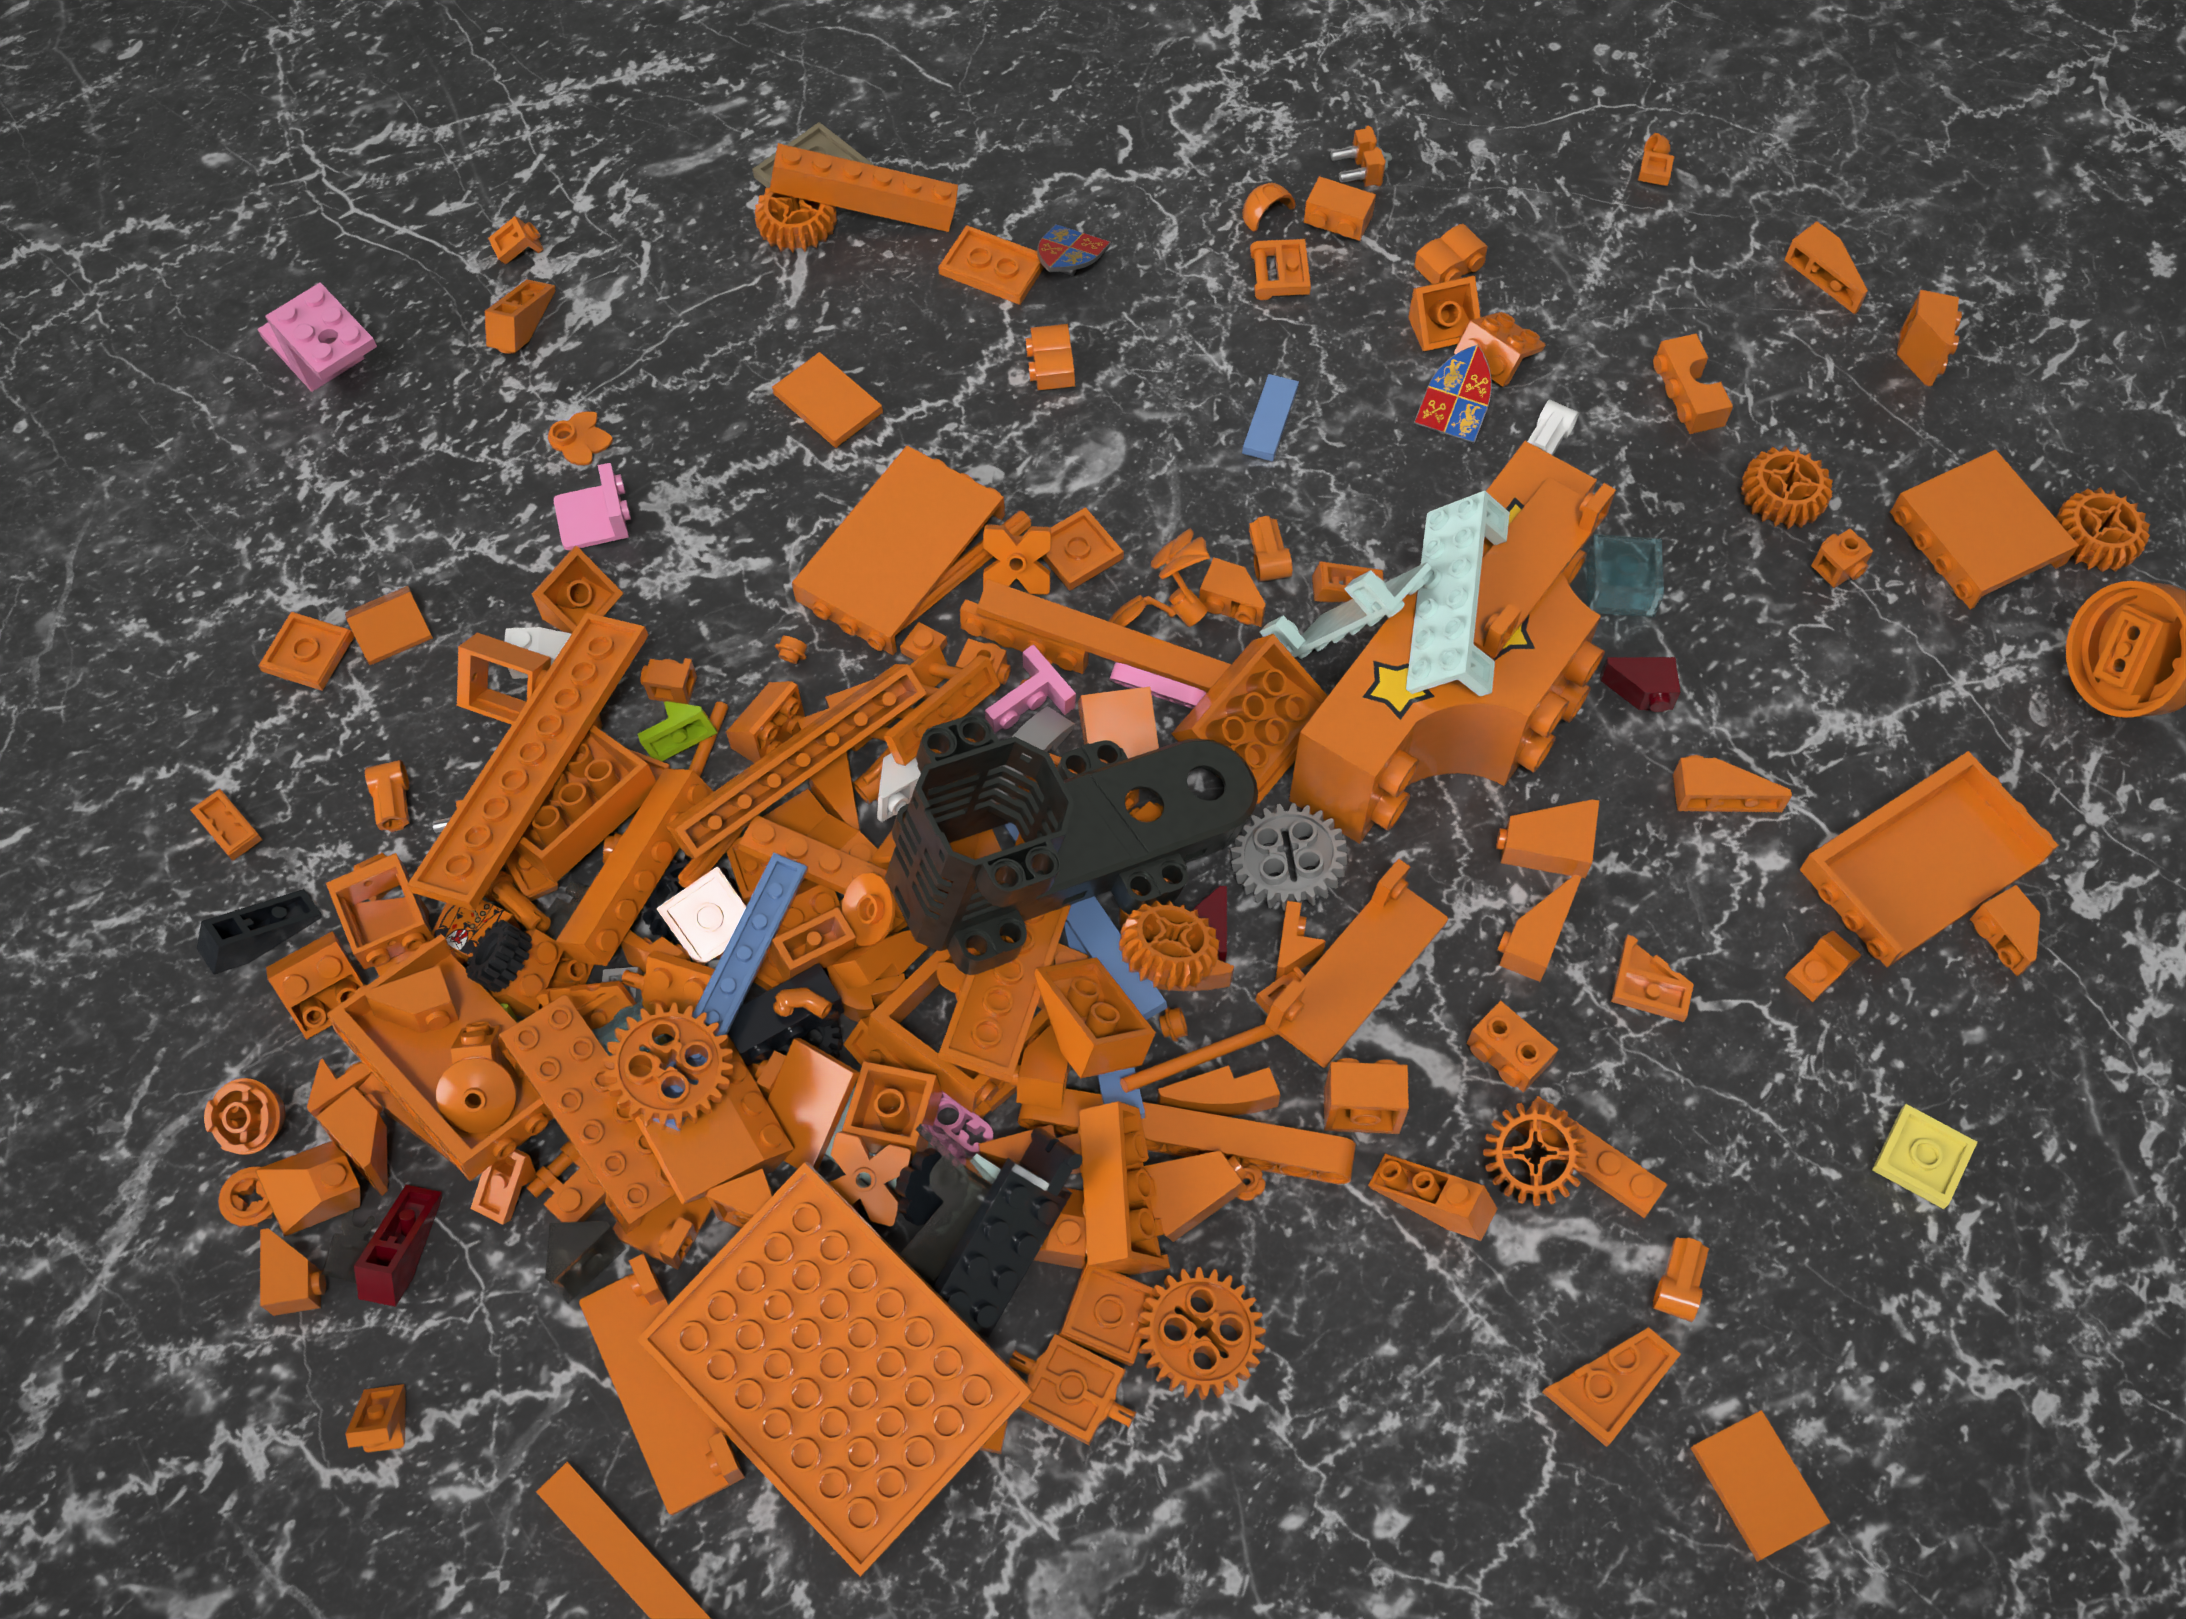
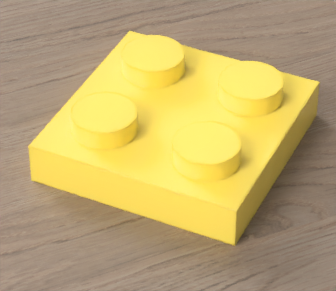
[1872,1104,1977,1209]

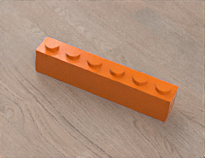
[769,143,958,232]
[555,769,714,966]

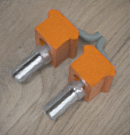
[1330,126,1392,187]

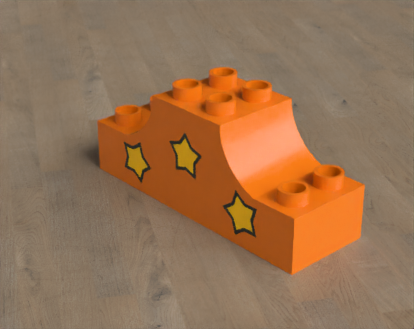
[1289,441,1605,844]

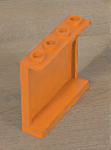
[1890,449,2079,610]

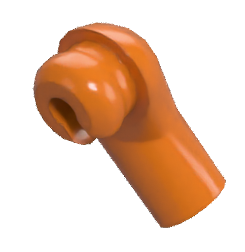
[773,987,832,1019]

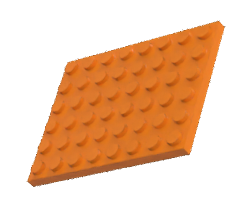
[636,1162,1034,1577]

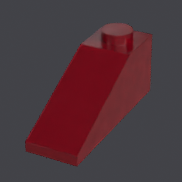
[354,1185,442,1307]

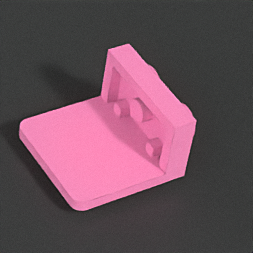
[554,463,631,551]

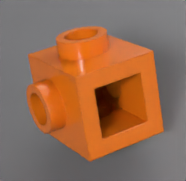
[1811,528,1873,588]
[955,638,1011,695]

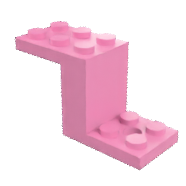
[257,283,377,392]

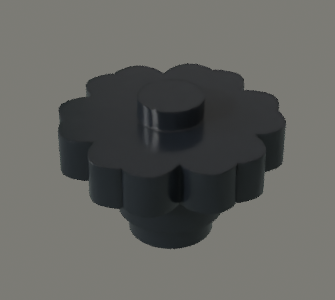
[895,1148,968,1229]

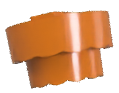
[2066,581,2186,718]

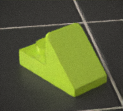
[638,701,717,761]

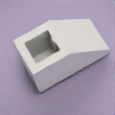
[877,753,936,822]

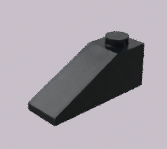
[197,889,322,975]

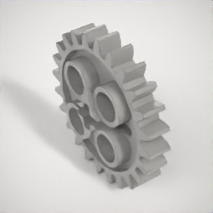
[1231,803,1347,911]

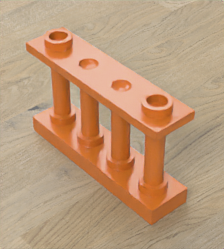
[851,645,1000,766]

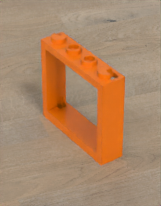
[868,949,1051,1113]

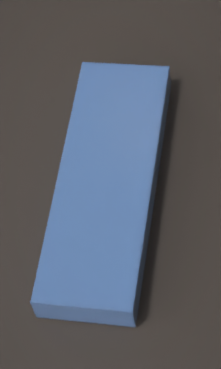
[1242,374,1299,461]

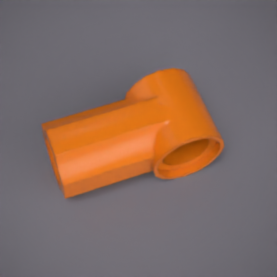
[1249,516,1293,582]
[365,760,410,832]
[1652,1237,1709,1322]

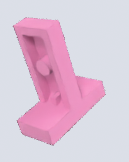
[985,644,1076,733]

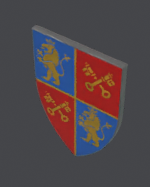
[1037,224,1111,276]
[1414,344,1492,444]

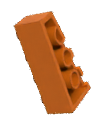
[1078,1101,1170,1275]

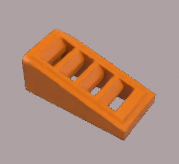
[1312,561,1384,602]

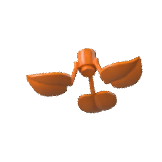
[1108,528,1210,627]

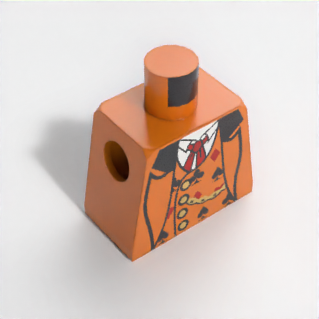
[432,900,521,966]

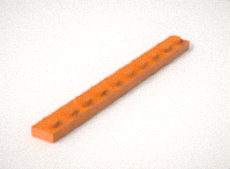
[739,815,1089,965]

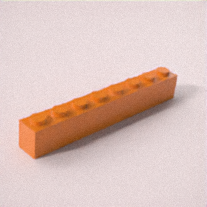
[666,664,927,859]

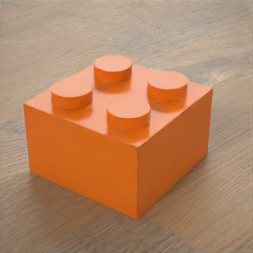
[1324,1058,1409,1134]
[842,1061,943,1161]

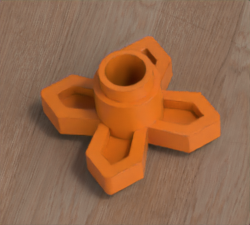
[983,525,1051,595]
[828,1131,913,1226]

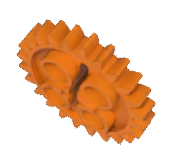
[604,1003,733,1130]
[1136,1267,1266,1400]

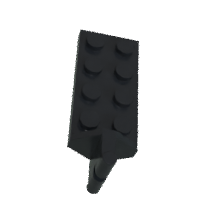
[932,1127,1083,1338]

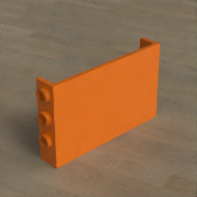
[792,445,1005,655]
[1800,751,2059,968]
[327,934,554,1181]

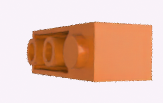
[1368,1154,1498,1241]

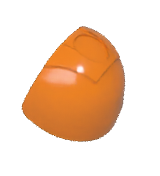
[1242,182,1295,231]

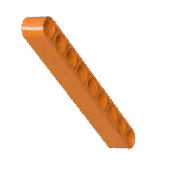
[1017,1089,1356,1184]

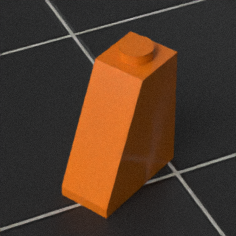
[1496,799,1599,878]
[351,896,429,977]
[1144,1151,1248,1242]

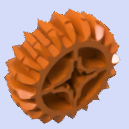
[755,188,837,253]
[1741,445,1833,529]
[2055,487,2150,572]
[1119,900,1219,992]
[1483,1101,1589,1206]

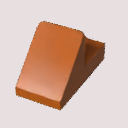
[1275,901,1326,981]
[1785,930,1861,1002]
[307,1058,372,1119]
[470,1149,536,1225]
[345,1384,406,1453]

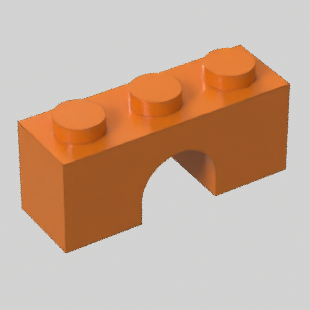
[1653,334,1733,434]

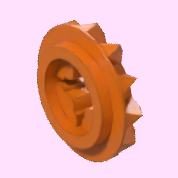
[218,1167,273,1228]

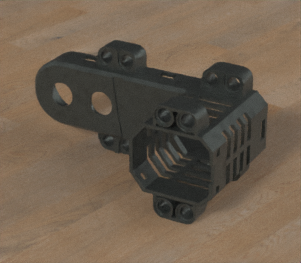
[885,715,1258,975]

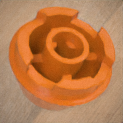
[204,1078,286,1155]

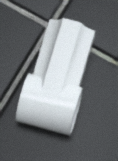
[1527,399,1579,455]

